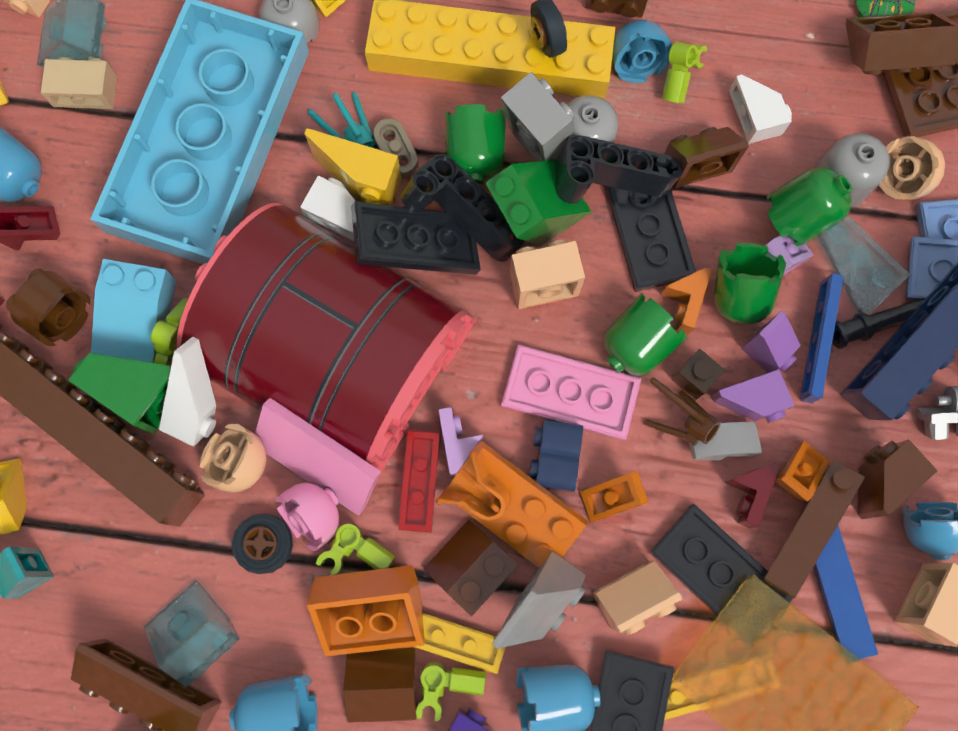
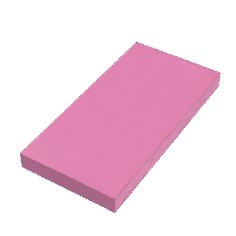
[501,345,642,441]
[255,398,381,516]

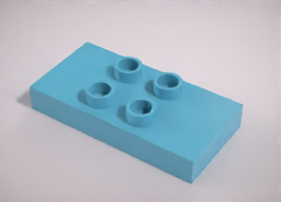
[90,0,309,264]

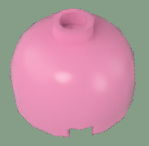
[275,482,339,551]

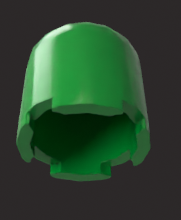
[445,104,506,184]
[767,167,852,246]
[714,243,786,324]
[603,294,687,376]

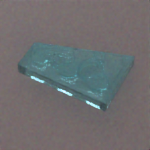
[818,215,911,315]

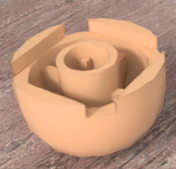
[879,136,945,200]
[200,424,266,492]

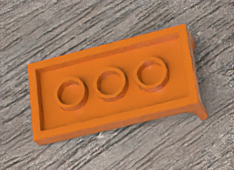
[436,441,589,568]

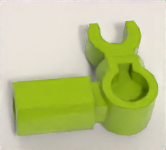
[662,41,707,103]
[151,298,188,366]
[316,524,396,575]
[416,661,486,722]

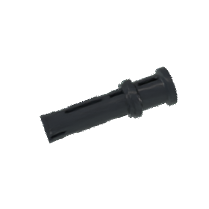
[832,298,923,349]

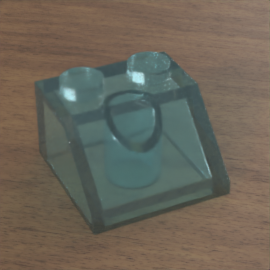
[37,0,107,67]
[144,580,240,687]

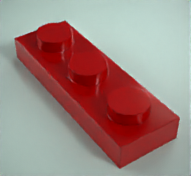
[398,431,440,533]

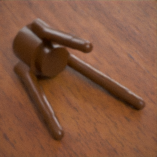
[644,378,720,446]

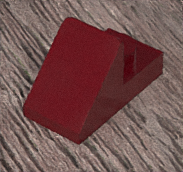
[0,206,60,250]
[725,462,781,528]

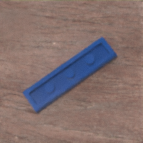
[800,273,844,404]
[813,526,878,663]

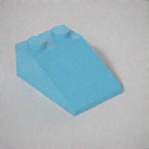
[91,259,177,363]

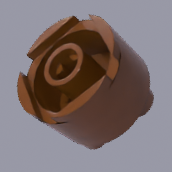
[6,268,90,346]

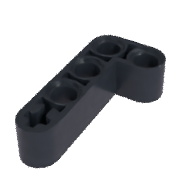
[556,135,683,204]
[401,154,525,261]

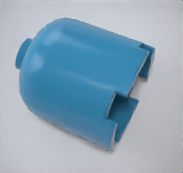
[0,126,42,203]
[516,665,600,731]
[229,674,318,731]

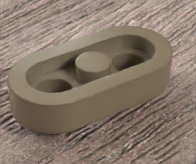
[374,118,418,178]

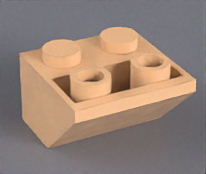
[592,561,682,635]

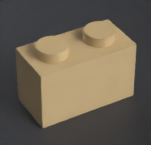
[41,57,117,109]

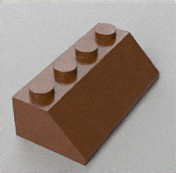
[71,639,222,731]

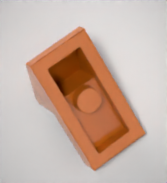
[661,268,712,336]
[775,440,830,501]
[580,471,649,523]

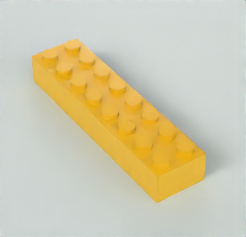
[365,0,616,99]

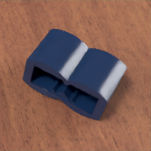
[529,420,583,492]

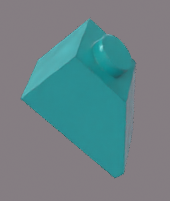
[0,547,54,599]

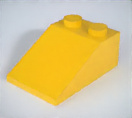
[304,128,402,206]

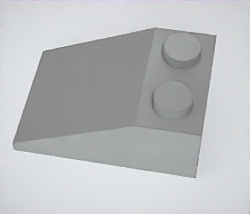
[501,72,575,161]
[492,551,586,649]

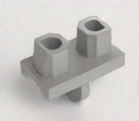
[916,386,958,440]

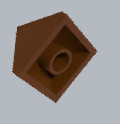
[343,649,417,723]

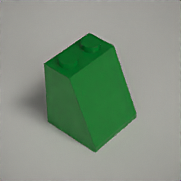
[485,159,592,246]
[68,353,171,435]

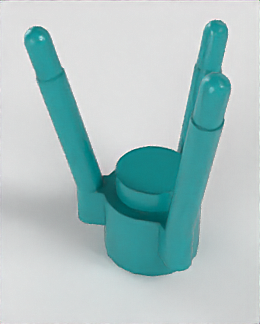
[308,92,374,148]

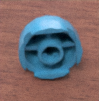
[612,20,672,83]
[902,501,958,560]

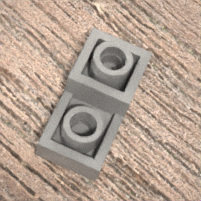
[687,422,762,461]

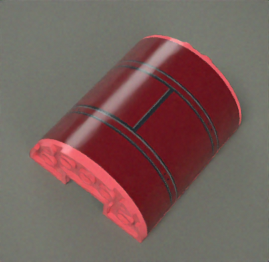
[176,203,476,474]

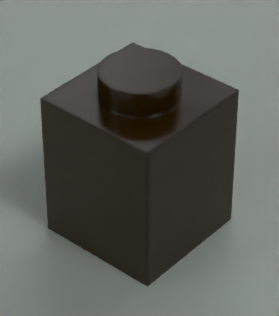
[671,349,725,400]

